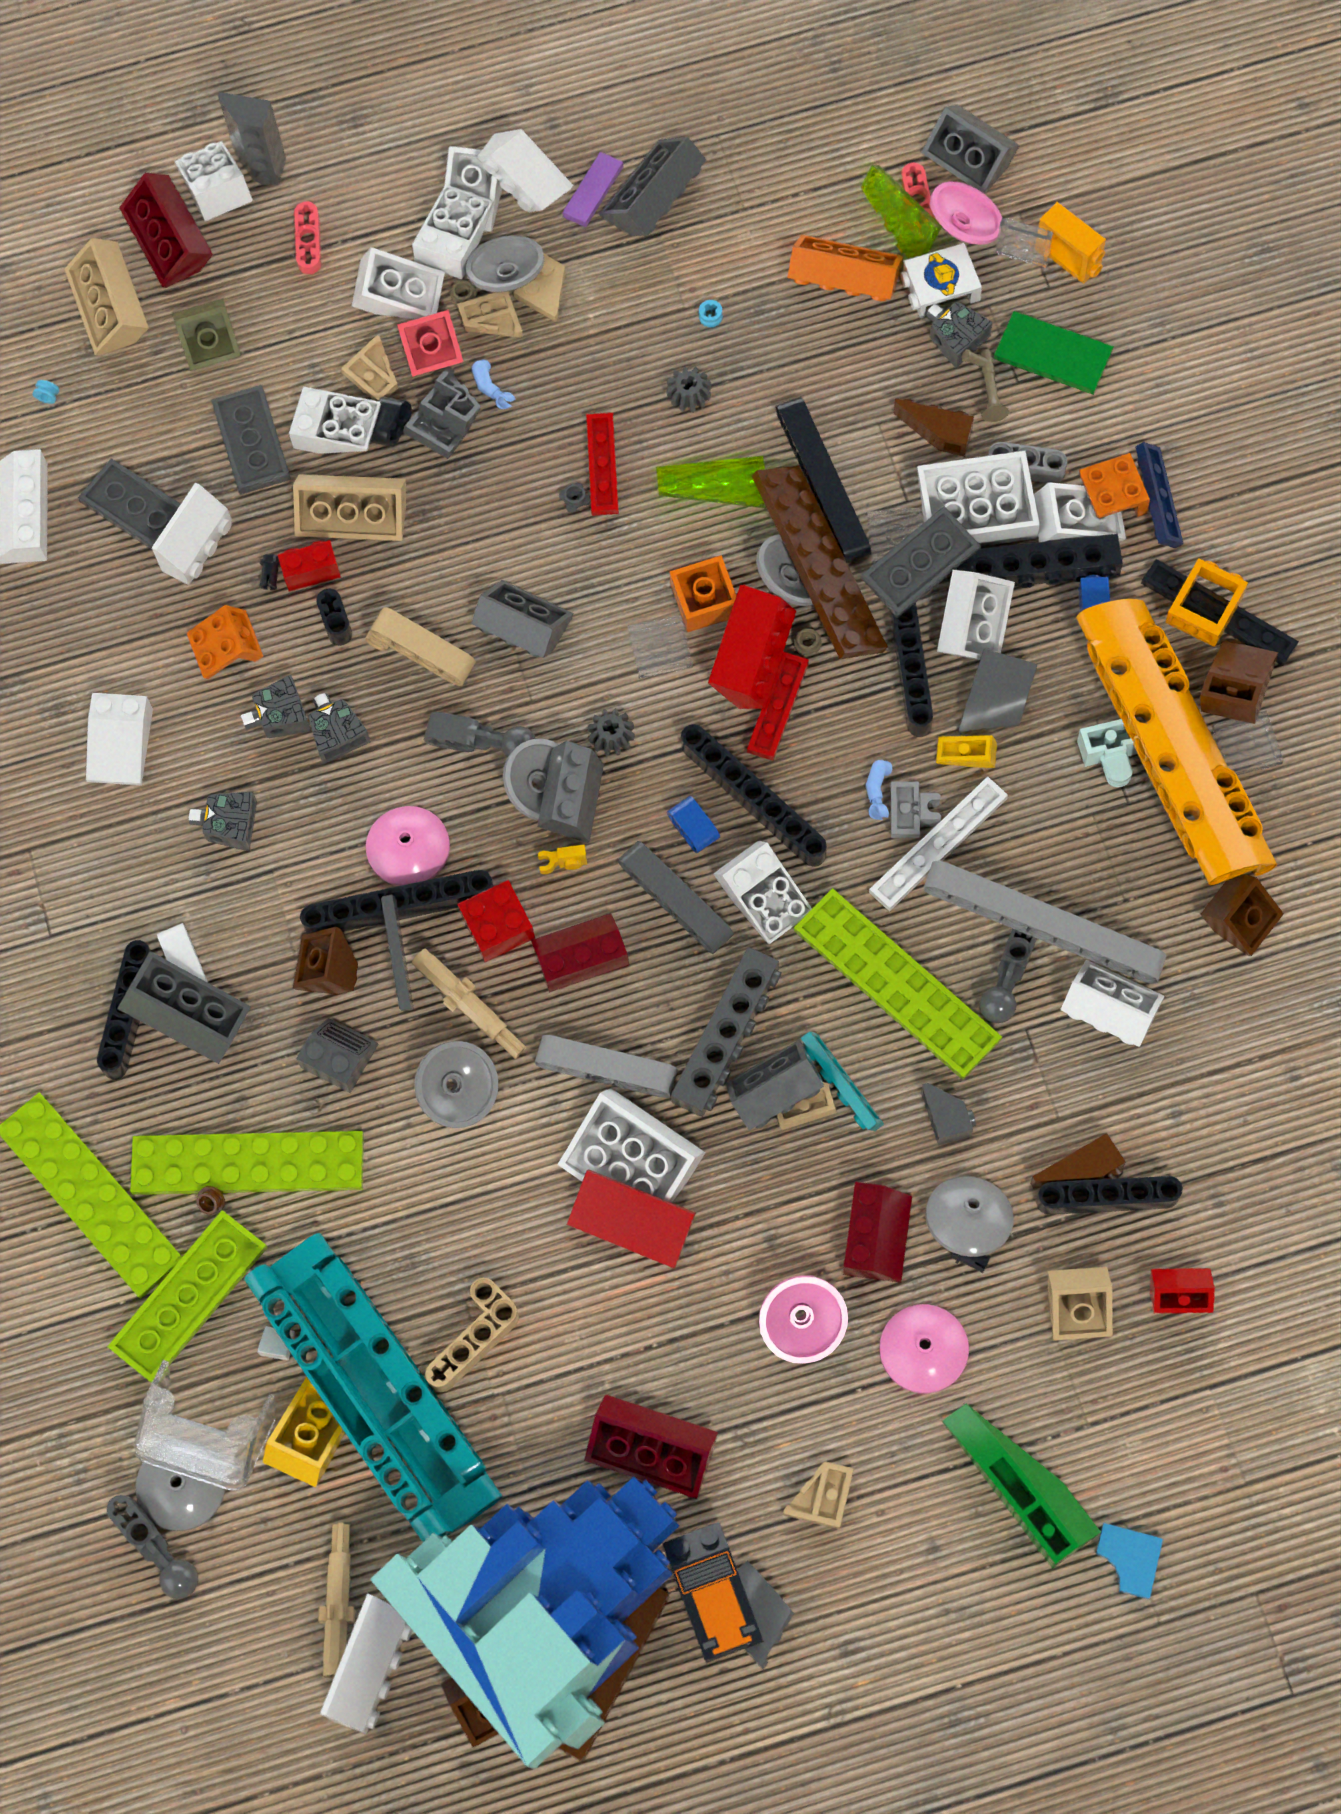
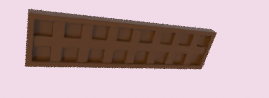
[752,466,888,659]

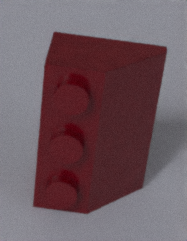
[531,913,629,993]
[843,1181,912,1283]

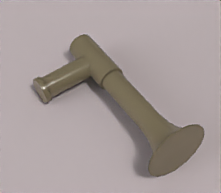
[962,349,1009,422]

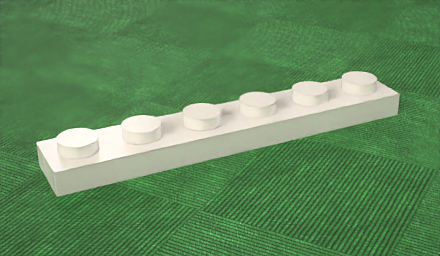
[869,777,1008,912]

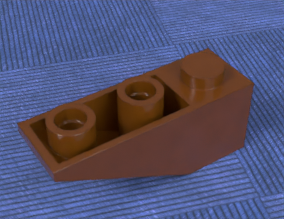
[894,398,974,457]

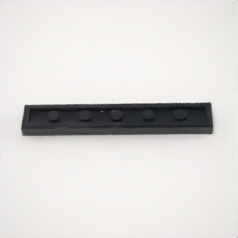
[1141,559,1299,666]

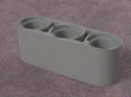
[988,442,1067,483]

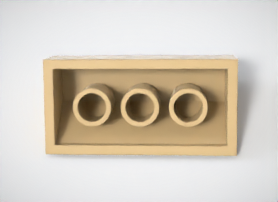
[65,238,149,356]
[293,474,406,541]

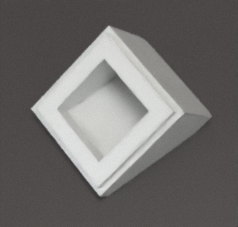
[257,1326,295,1360]

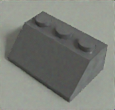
[921,104,1020,194]
[471,580,574,658]
[537,741,604,843]
[726,1039,824,1131]

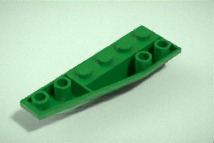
[942,1403,1101,1569]

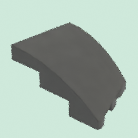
[403,366,481,459]
[958,649,1038,734]
[737,1561,794,1669]

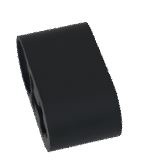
[370,396,412,447]
[316,588,352,646]

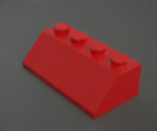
[708,585,796,709]

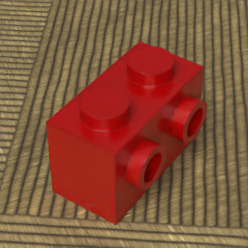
[278,540,341,592]
[1150,1268,1215,1313]

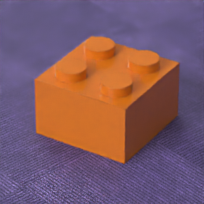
[669,555,736,633]

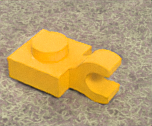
[538,844,588,874]

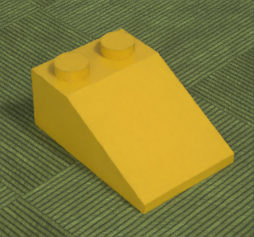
[263,1377,345,1487]

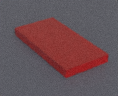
[566,1169,696,1268]

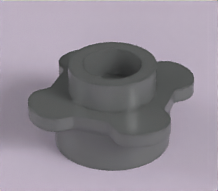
[559,483,591,513]

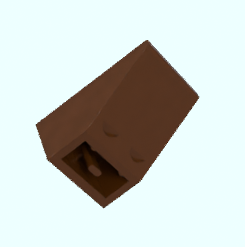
[1200,640,1278,724]

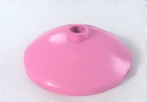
[930,182,1003,245]
[366,806,450,886]
[759,1275,848,1363]
[880,1304,969,1394]

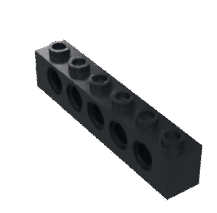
[955,534,1123,588]

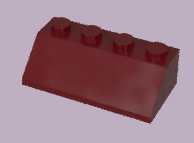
[119,172,213,288]
[584,1394,718,1499]

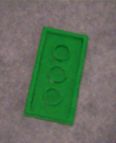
[994,311,1114,395]

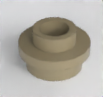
[450,281,477,305]
[794,629,822,656]

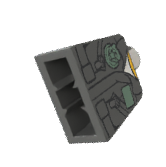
[926,302,993,369]
[241,675,311,738]
[308,693,371,764]
[189,792,257,851]

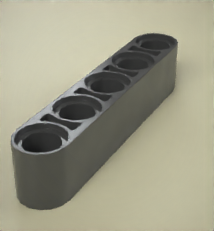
[617,841,734,954]

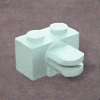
[1077,719,1137,787]

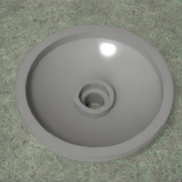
[466,236,544,292]
[756,534,813,606]
[503,739,559,821]
[415,1041,498,1128]
[926,1176,1014,1257]
[136,1441,226,1531]

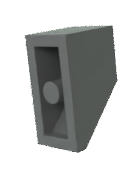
[921,1083,976,1146]

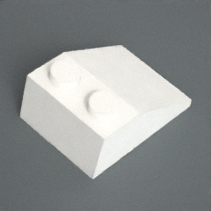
[445,146,502,232]
[352,247,445,319]
[1034,482,1126,542]
[86,693,153,786]

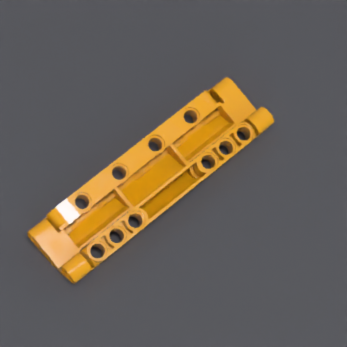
[1076,599,1277,885]

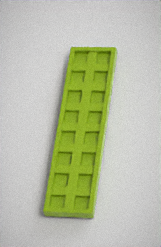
[794,888,1002,1080]
[0,1092,182,1299]
[130,1131,364,1195]

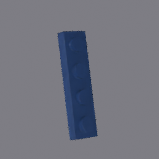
[1135,442,1184,549]

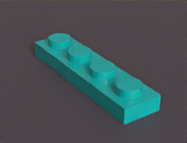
[801,1031,884,1131]

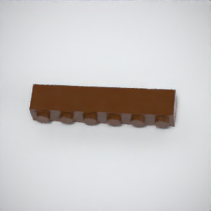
[557,1588,670,1763]

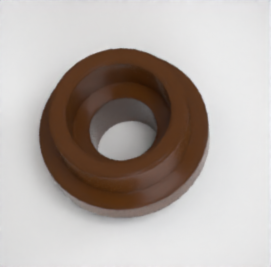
[196,1186,225,1215]

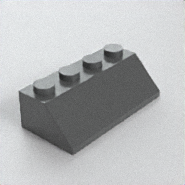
[218,92,286,185]
[599,137,707,236]
[118,951,251,1064]

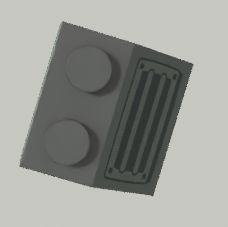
[296,1018,379,1093]

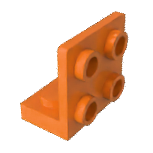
[1079,453,1150,518]
[187,605,264,679]

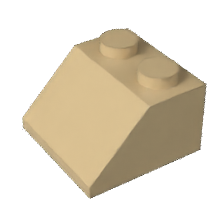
[1048,1267,1113,1341]

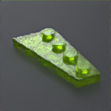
[861,165,942,259]
[656,456,767,509]

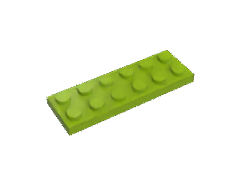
[107,1210,268,1385]

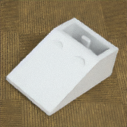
[175,141,253,221]
[413,184,494,280]
[289,386,381,454]
[714,841,812,944]

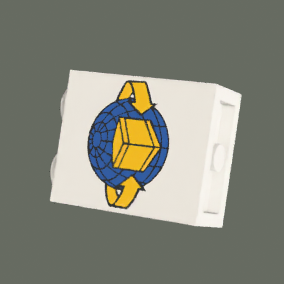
[900,243,982,319]

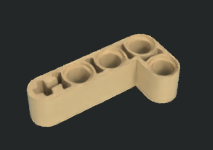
[365,607,476,686]
[425,1278,519,1392]

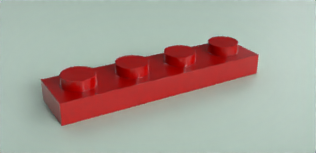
[586,412,619,516]
[747,652,809,761]

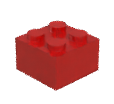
[457,880,535,962]

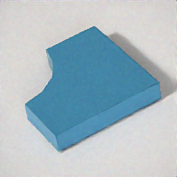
[1096,1523,1163,1600]

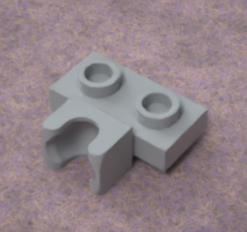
[891,782,941,838]

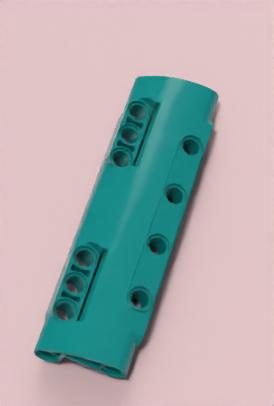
[244,1233,503,1542]

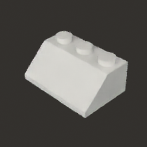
[477,129,573,212]
[152,483,232,585]
[937,570,1015,660]
[1061,960,1165,1047]

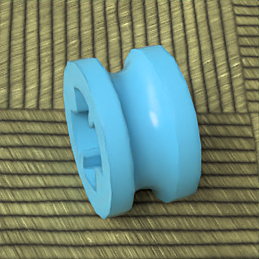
[699,300,723,327]
[32,380,60,404]

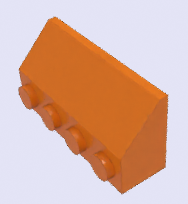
[787,234,904,301]

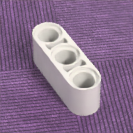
[157,923,208,983]

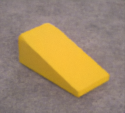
[936,735,997,768]

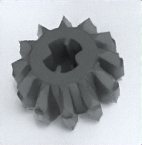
[666,366,712,413]
[588,708,635,756]

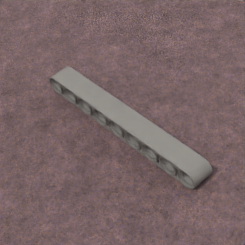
[923,861,1166,984]

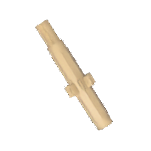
[411,948,526,1059]
[318,1523,356,1679]

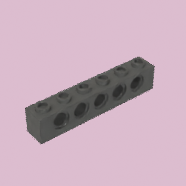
[671,947,782,1118]

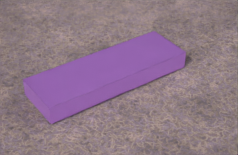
[563,152,623,227]

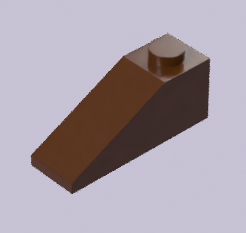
[1030,1133,1126,1188]

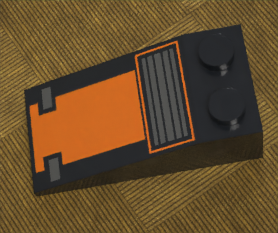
[662,1522,764,1663]

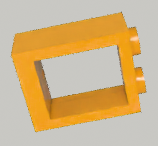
[1036,202,1106,284]
[1165,558,1248,647]

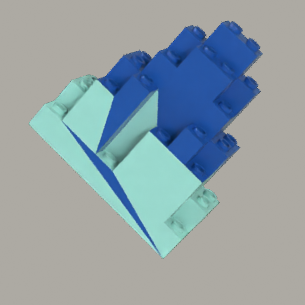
[370,1477,680,1769]

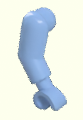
[472,359,516,409]
[866,759,892,820]

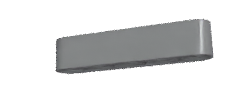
[535,1035,678,1098]

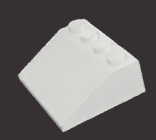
[917,451,1040,546]
[558,1088,706,1203]
[320,1594,413,1734]

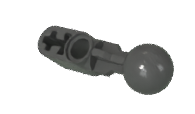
[424,712,536,757]
[980,928,1037,1023]
[107,1495,198,1599]

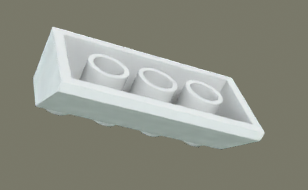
[0,449,48,564]

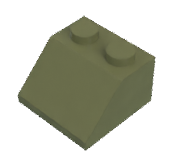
[173,299,241,371]

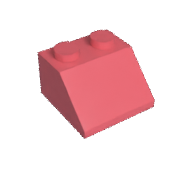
[397,310,464,377]

